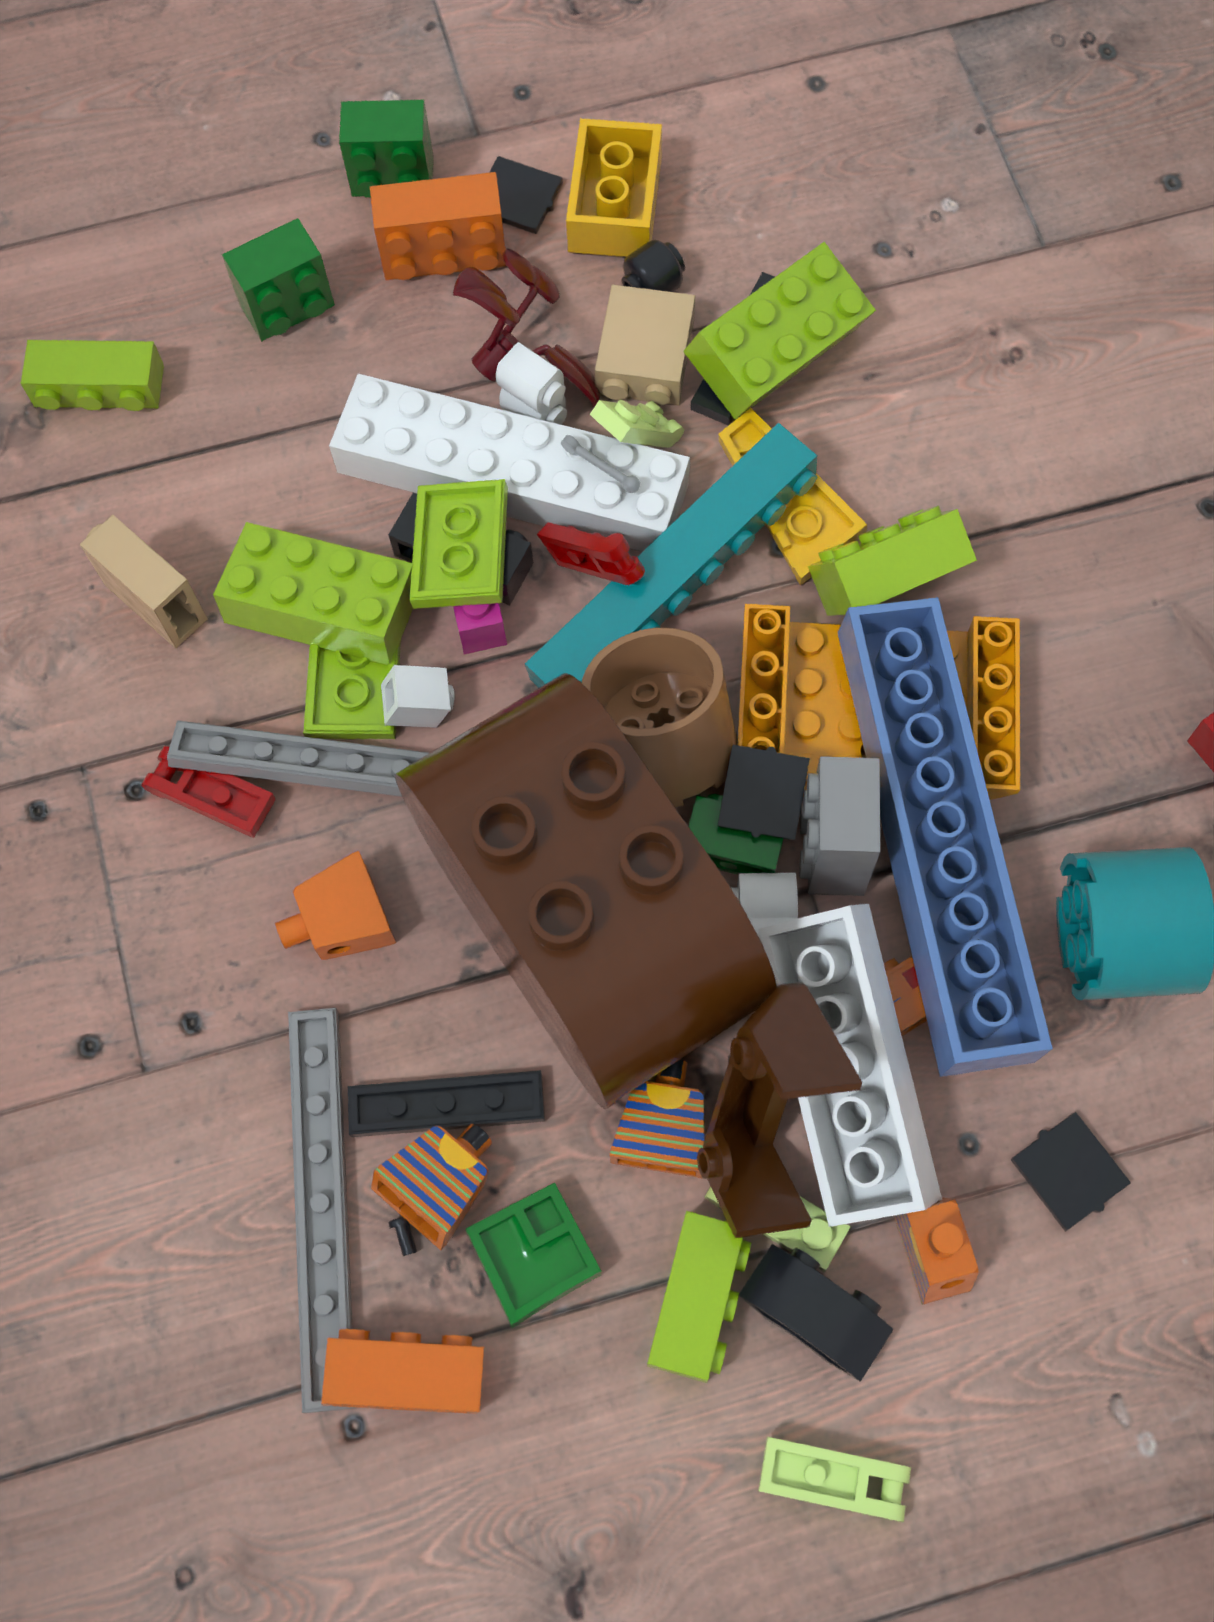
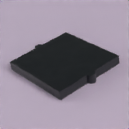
[489,156,563,234]
[718,744,810,841]
[1010,1112,1131,1231]

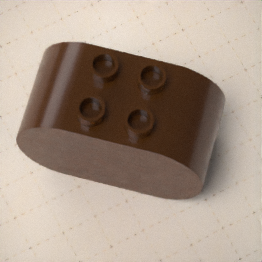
[394,673,777,1110]

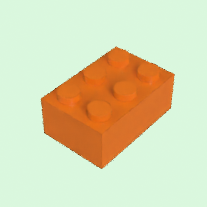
[370,172,506,280]

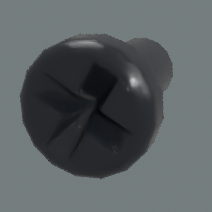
[388,1217,417,1256]

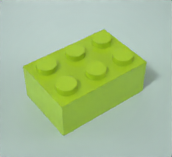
[808,505,977,616]

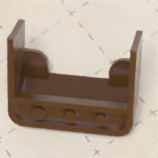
[697,982,863,1238]

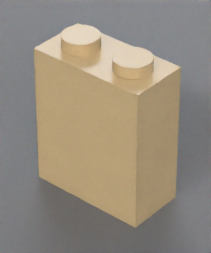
[595,285,695,406]
[79,515,208,649]

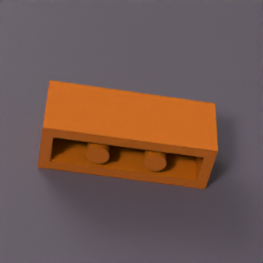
[321,1329,484,1414]

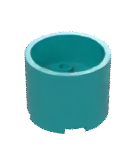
[1056,847,1214,1000]

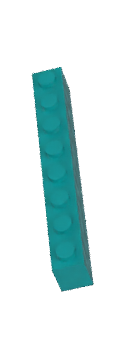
[525,423,817,688]

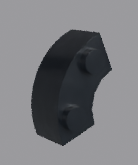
[739,1244,894,1382]

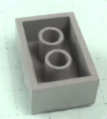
[799,756,880,896]

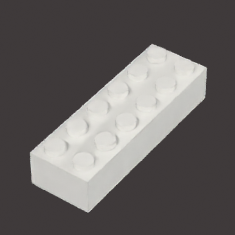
[758,904,942,1227]

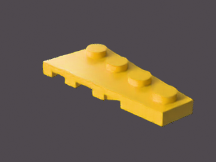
[718,408,867,586]

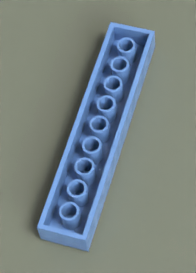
[837,597,1053,1077]

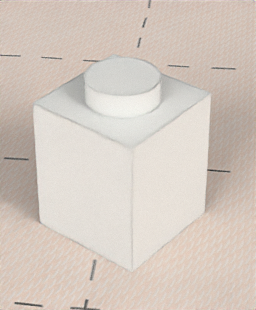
[381,665,455,728]

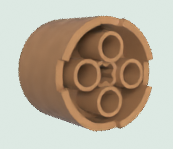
[582,628,738,807]

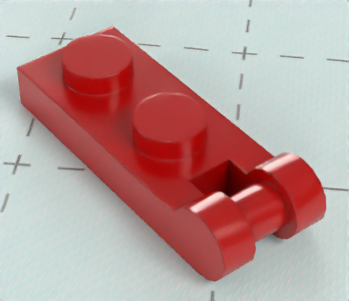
[537,522,645,585]
[141,746,276,838]

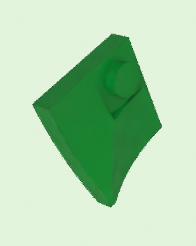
[465,1183,601,1328]

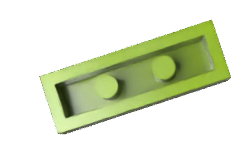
[21,340,164,411]
[647,1211,752,1383]

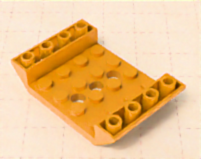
[737,604,1020,800]

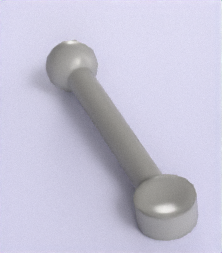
[561,435,640,493]

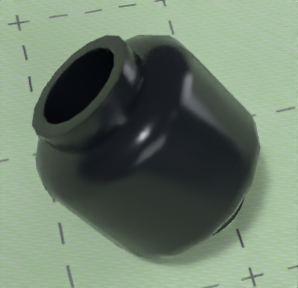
[621,240,685,292]

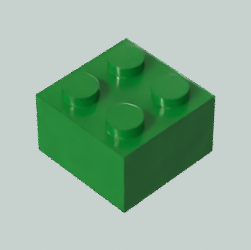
[339,100,433,198]
[222,218,335,342]

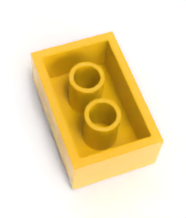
[566,118,662,257]

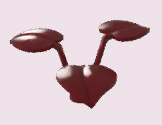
[453,248,600,407]

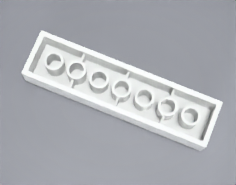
[329,374,690,552]

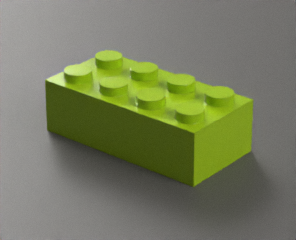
[683,241,876,420]
[213,522,413,665]

